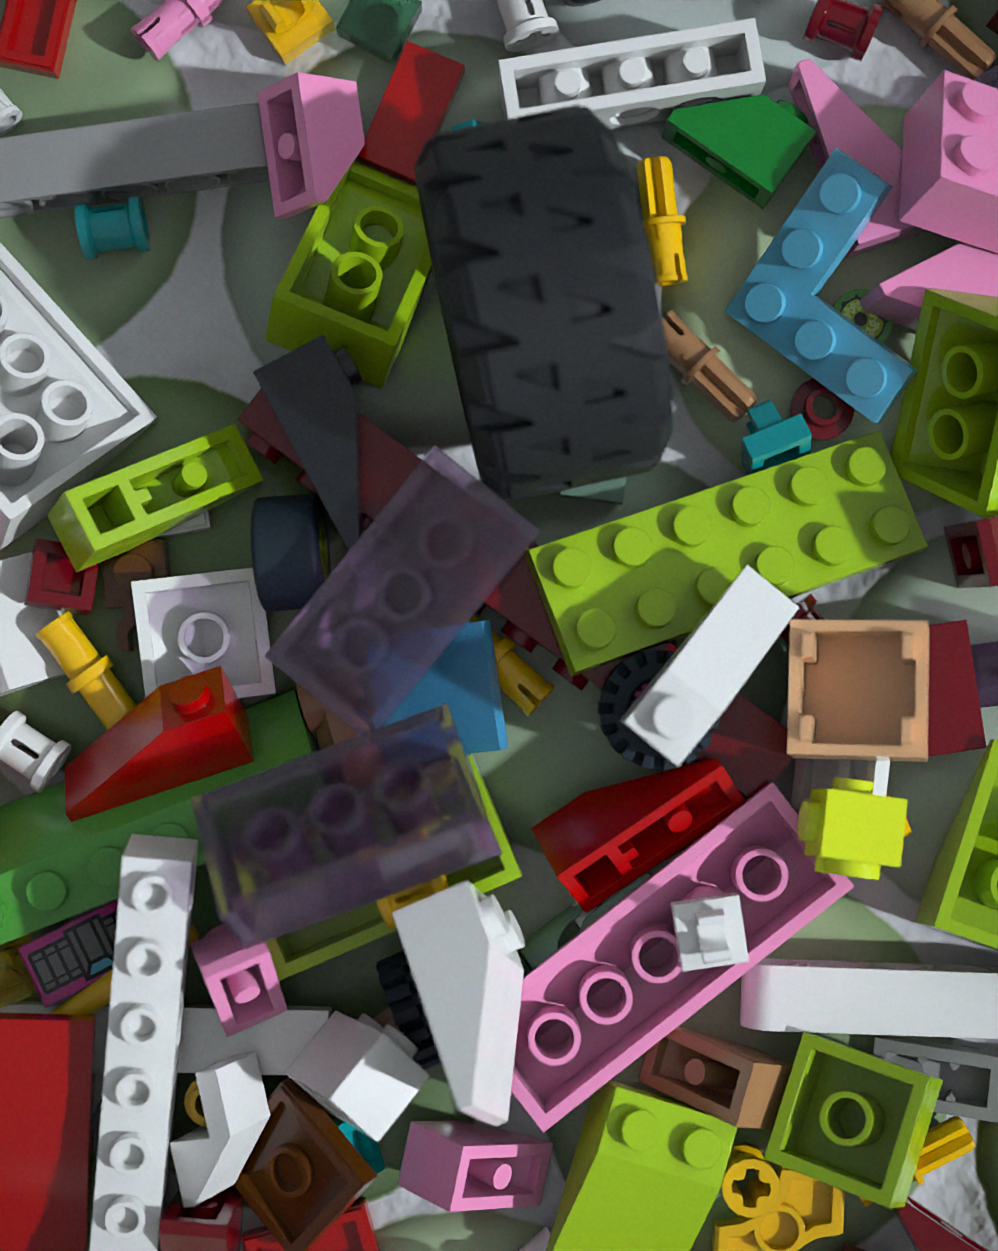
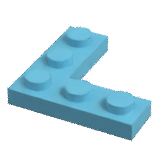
[724,148,919,423]

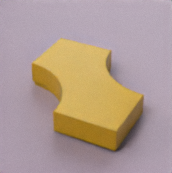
[711,1165,845,1251]

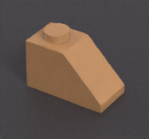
[638,1025,793,1129]

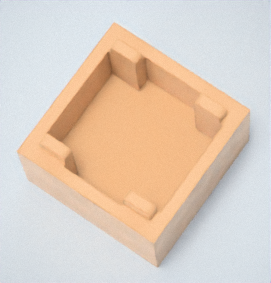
[787,619,929,762]

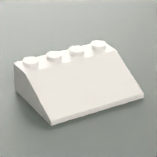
[0,242,157,550]

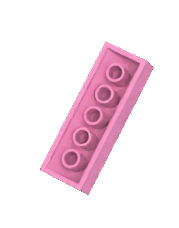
[511,782,855,1133]

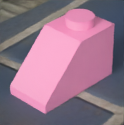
[257,72,365,219]
[859,242,998,331]
[190,918,288,1037]
[397,1120,553,1212]

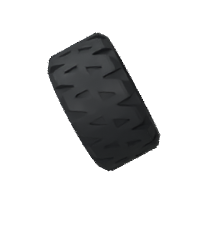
[414,104,673,502]

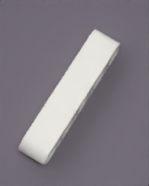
[740,958,998,1039]

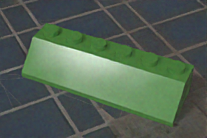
[0,690,342,945]

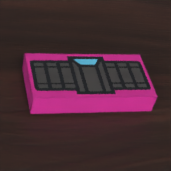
[17,898,119,1007]

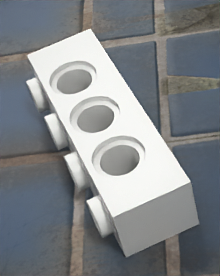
[498,18,766,129]

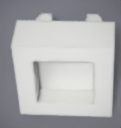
[670,892,749,972]

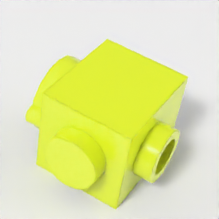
[797,777,908,880]

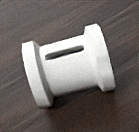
[492,0,559,52]
[0,711,71,793]

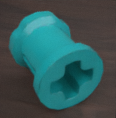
[75,195,151,260]

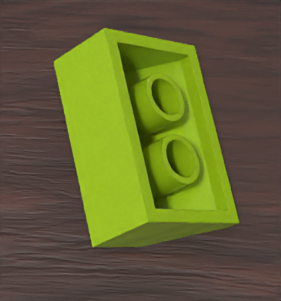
[891,288,998,518]

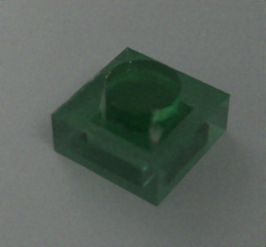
[336,0,423,65]

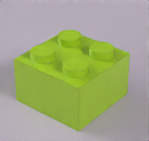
[763,1032,943,1209]

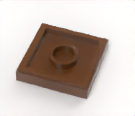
[234,1078,378,1251]

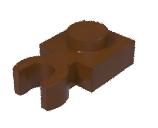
[102,539,171,652]

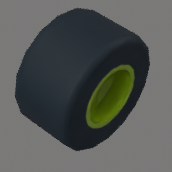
[250,493,331,612]

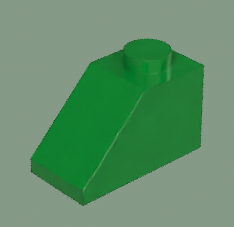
[662,94,816,209]

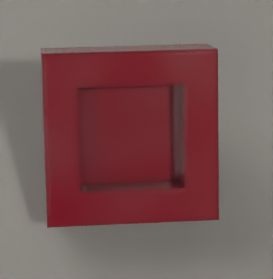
[24,538,99,615]

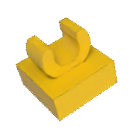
[246,0,335,65]

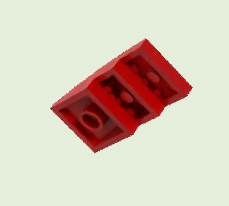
[0,1013,96,1251]

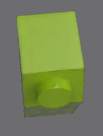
[47,424,264,573]

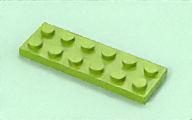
[525,430,928,677]

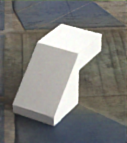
[169,1051,270,1208]

